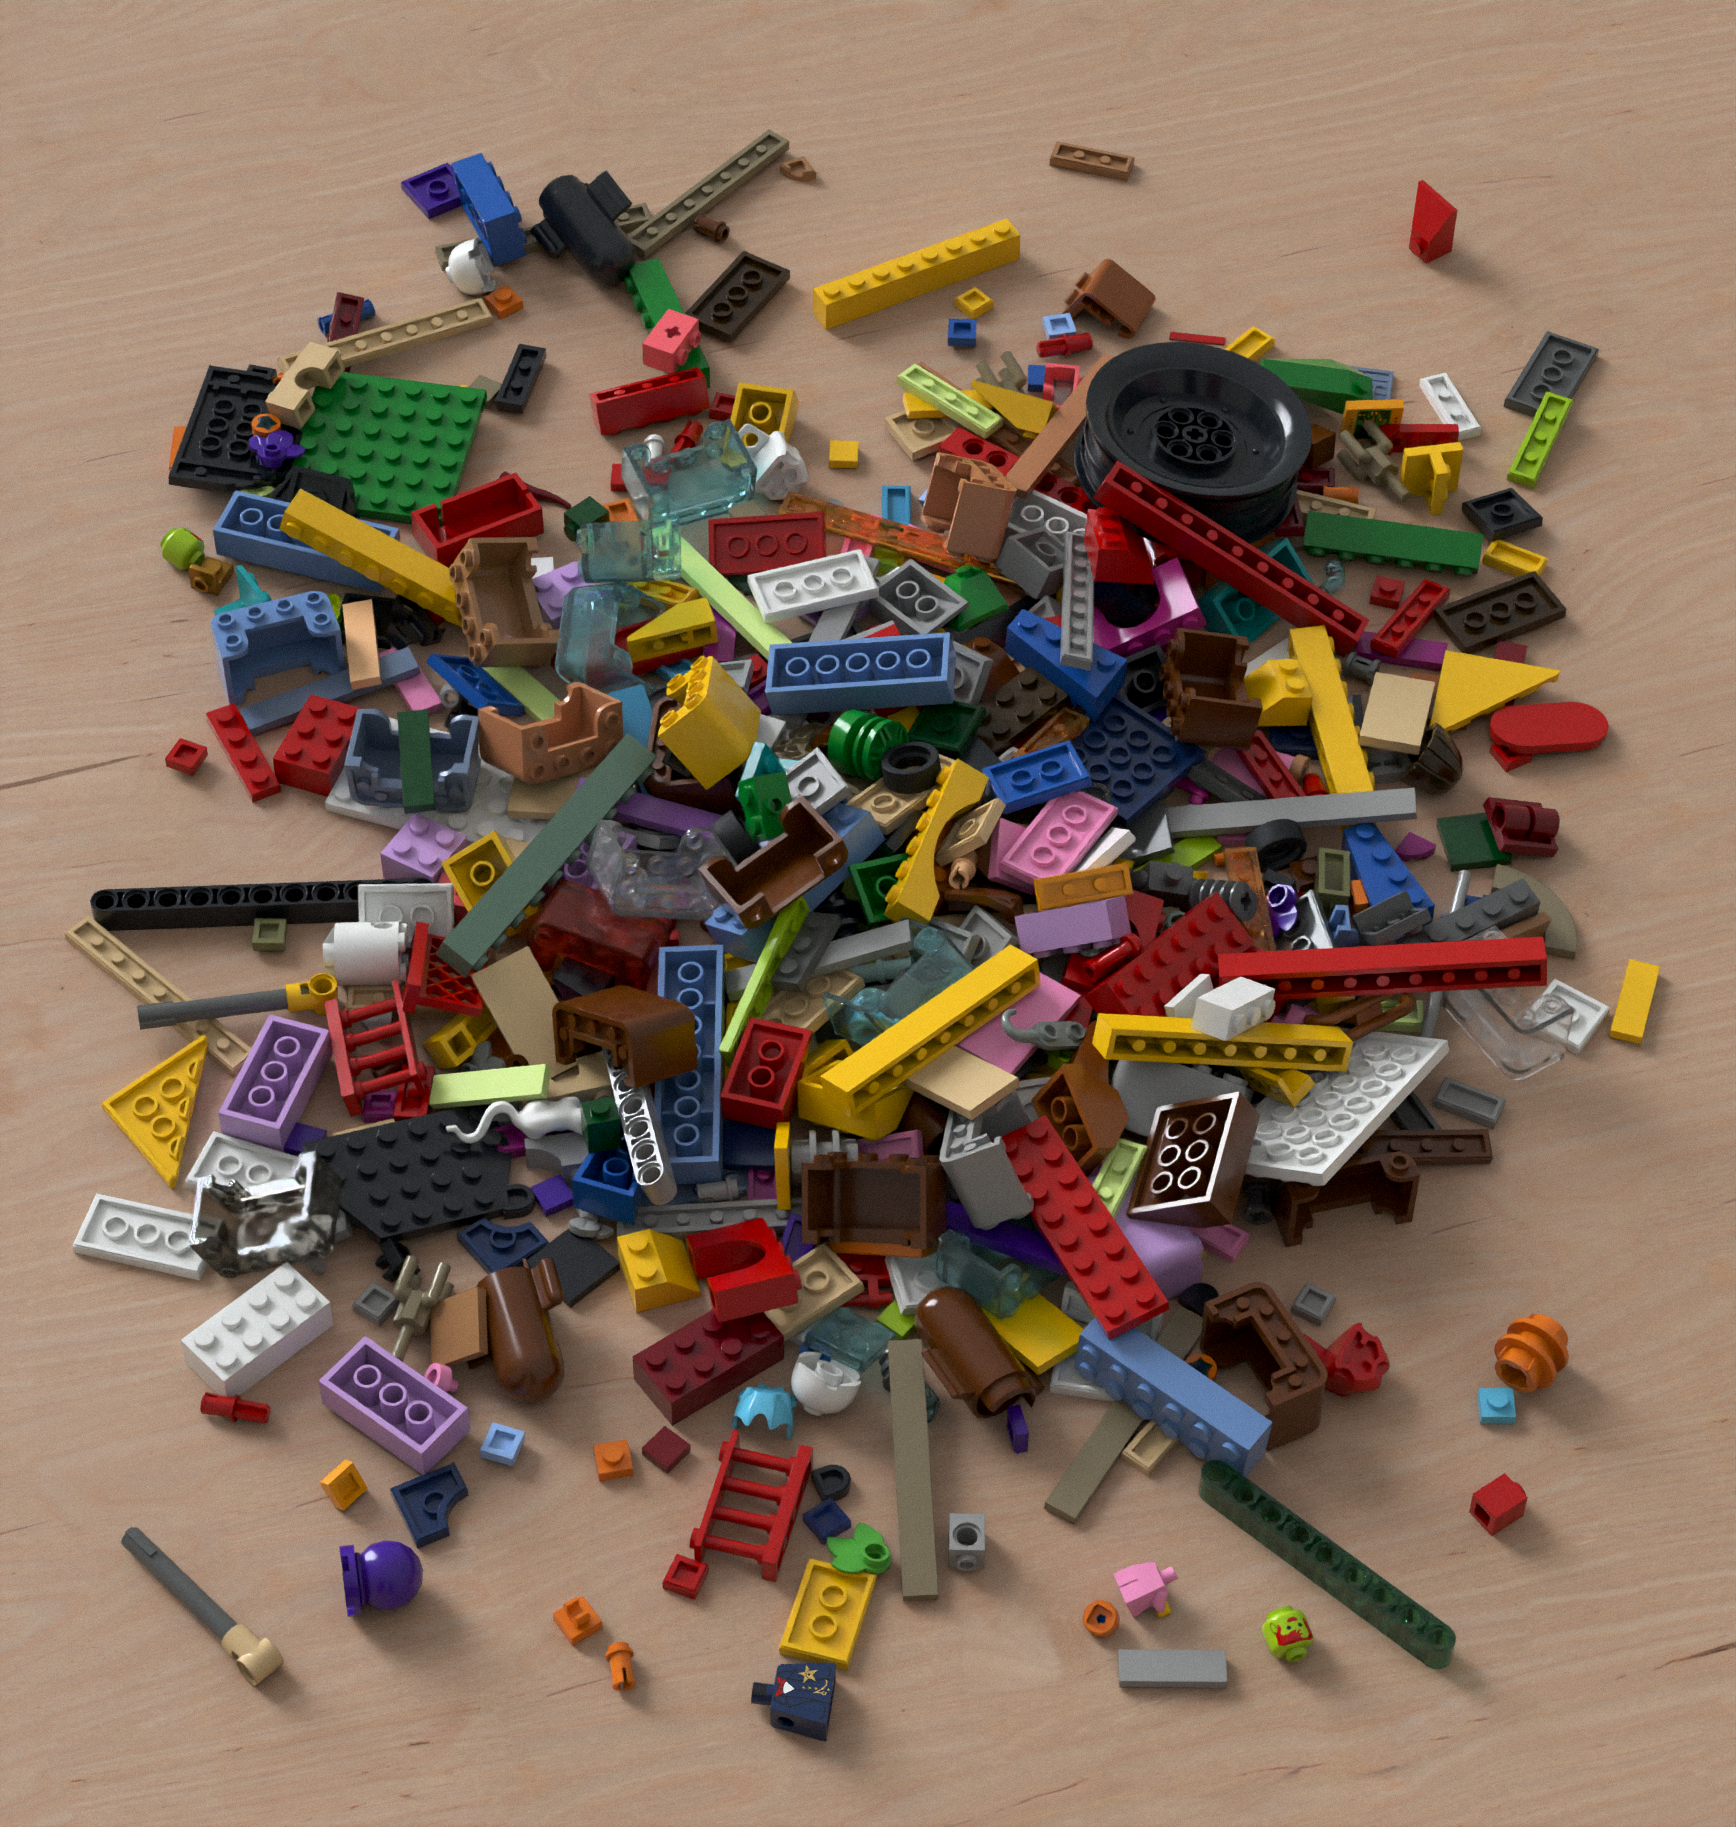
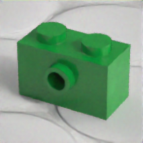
[738,771,792,843]

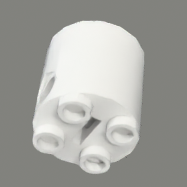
[323,921,409,986]

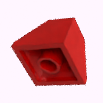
[1409,180,1458,264]

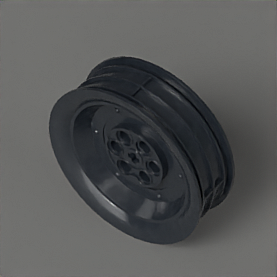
[1073,342,1312,545]

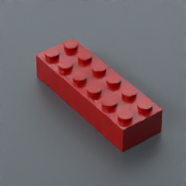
[1084,892,1255,1017]

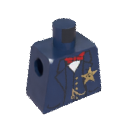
[751,1663,836,1741]

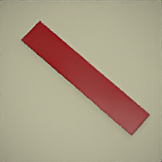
[1169,332,1226,345]

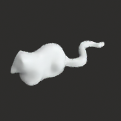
[446,1096,582,1144]

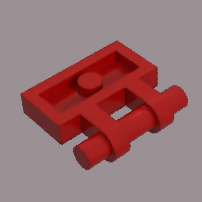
[836,1253,892,1310]

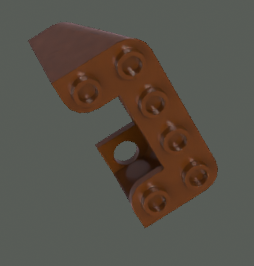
[698,795,849,929]

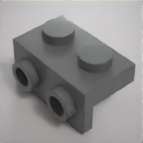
[1352,891,1432,946]

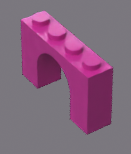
[1093,557,1207,658]

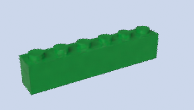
[624,258,710,388]
[1303,511,1484,577]

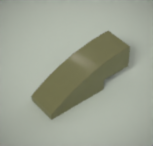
[1314,847,1350,922]

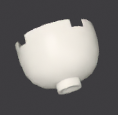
[446,238,496,296]
[791,1352,861,1416]

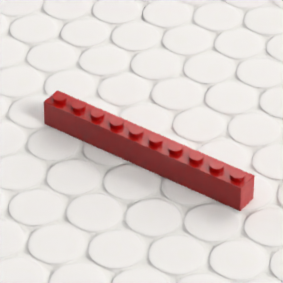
[1093,461,1369,657]
[1218,937,1547,1000]

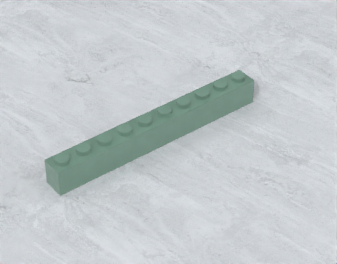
[435,733,657,978]

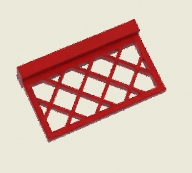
[402,921,488,1018]

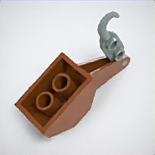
[1001,1009,1129,1177]

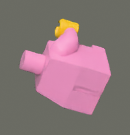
[1114,1562,1178,1618]

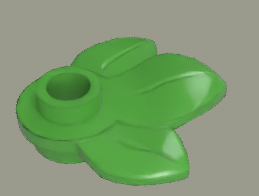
[826,1522,892,1574]

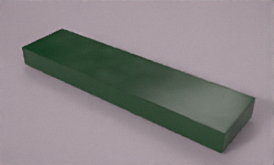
[397,709,436,814]

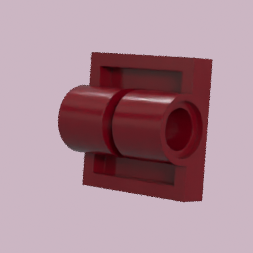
[1483,797,1560,857]

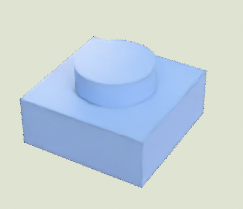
[1042,313,1076,340]
[480,1422,526,1467]

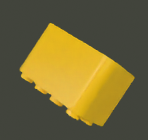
[658,656,761,790]

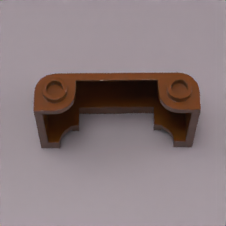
[1270,1152,1420,1247]

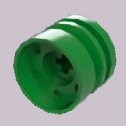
[828,709,909,782]

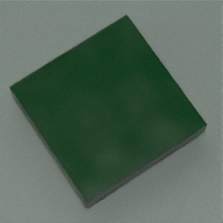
[908,700,987,758]
[1436,813,1512,872]

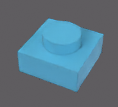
[1477,1388,1516,1424]

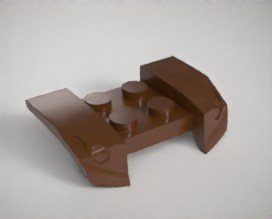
[944,867,1032,924]

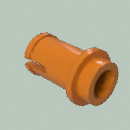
[1323,485,1359,504]
[605,1642,635,1691]

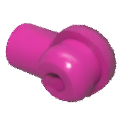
[1175,776,1209,805]

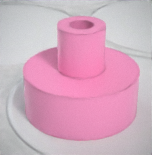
[424,1363,458,1393]

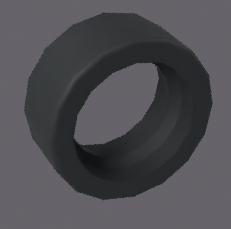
[881,742,941,794]
[711,810,760,865]
[1244,819,1307,873]

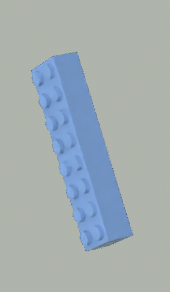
[654,945,727,1184]

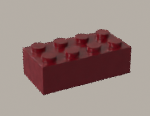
[632,1309,784,1426]

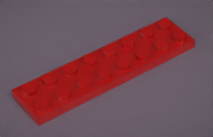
[992,1115,1170,1340]

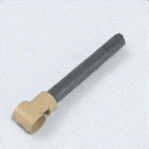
[121,1527,284,1686]

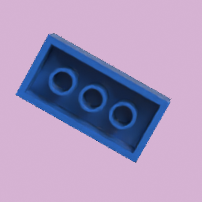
[451,153,527,266]

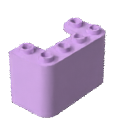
[1087,1173,1204,1299]

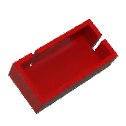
[411,472,544,568]

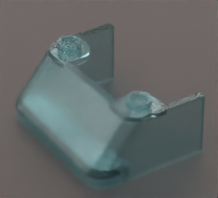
[555,582,665,698]
[822,916,976,1045]

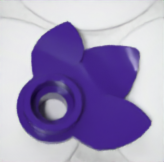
[249,430,306,468]
[1249,884,1298,943]

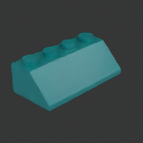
[1197,537,1315,644]

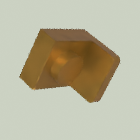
[189,556,234,596]

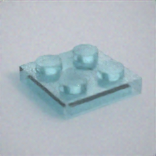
[804,1307,896,1373]

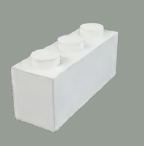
[1191,977,1275,1041]

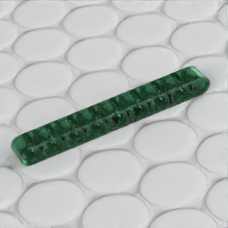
[1199,1460,1456,1669]

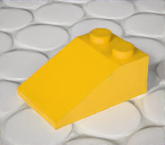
[721,382,799,468]

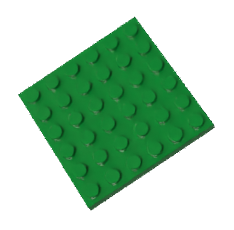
[293,372,487,527]

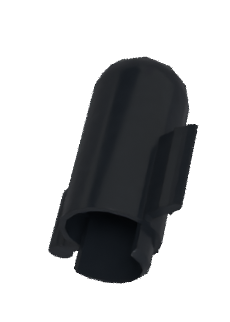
[531,170,638,286]

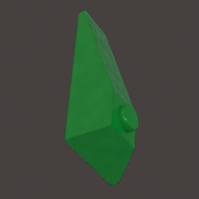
[1260,359,1373,415]

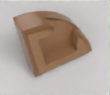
[780,156,816,181]

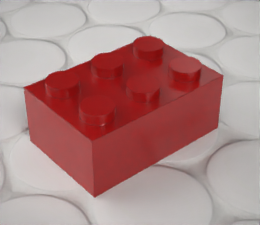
[273,694,363,797]

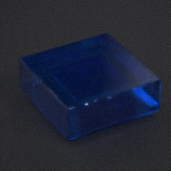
[803,1497,851,1545]

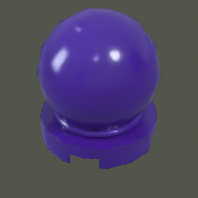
[339,1540,423,1617]

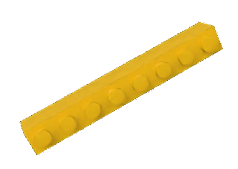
[813,218,1020,330]
[279,488,462,627]
[1287,625,1376,831]
[820,944,1041,1118]
[1092,1013,1353,1072]

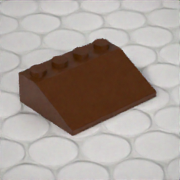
[1126,1092,1260,1228]

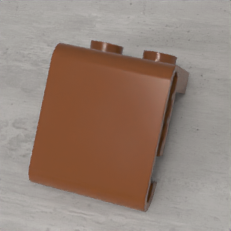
[1062,259,1156,339]

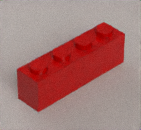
[589,367,710,435]

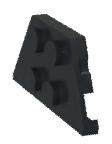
[271,465,360,519]

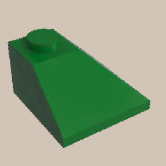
[944,565,1009,632]
[847,853,908,925]

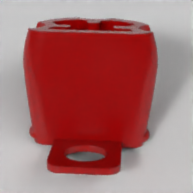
[1303,1323,1390,1397]

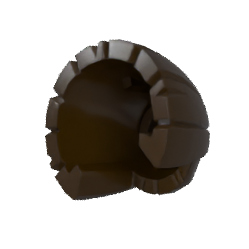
[1399,723,1464,794]

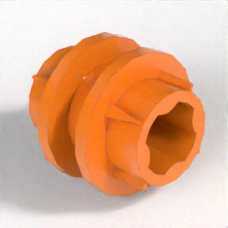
[1494,1313,1569,1394]

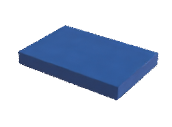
[426,654,525,717]
[982,740,1092,815]

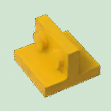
[1400,442,1463,515]

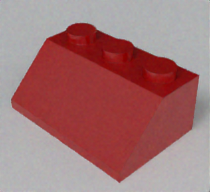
[1084,507,1154,584]

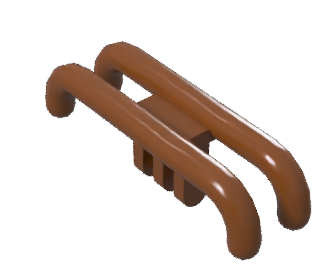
[1304,993,1416,1042]

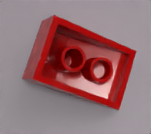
[720,1017,812,1130]

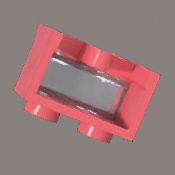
[1042,363,1083,412]

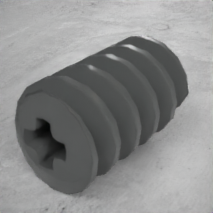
[1188,878,1258,922]

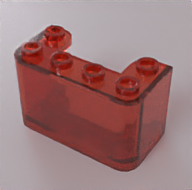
[526,880,673,993]

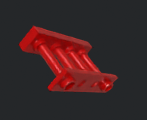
[324,980,428,1117]
[689,1429,813,1582]

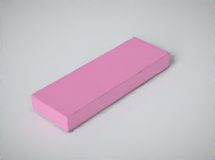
[379,647,443,714]

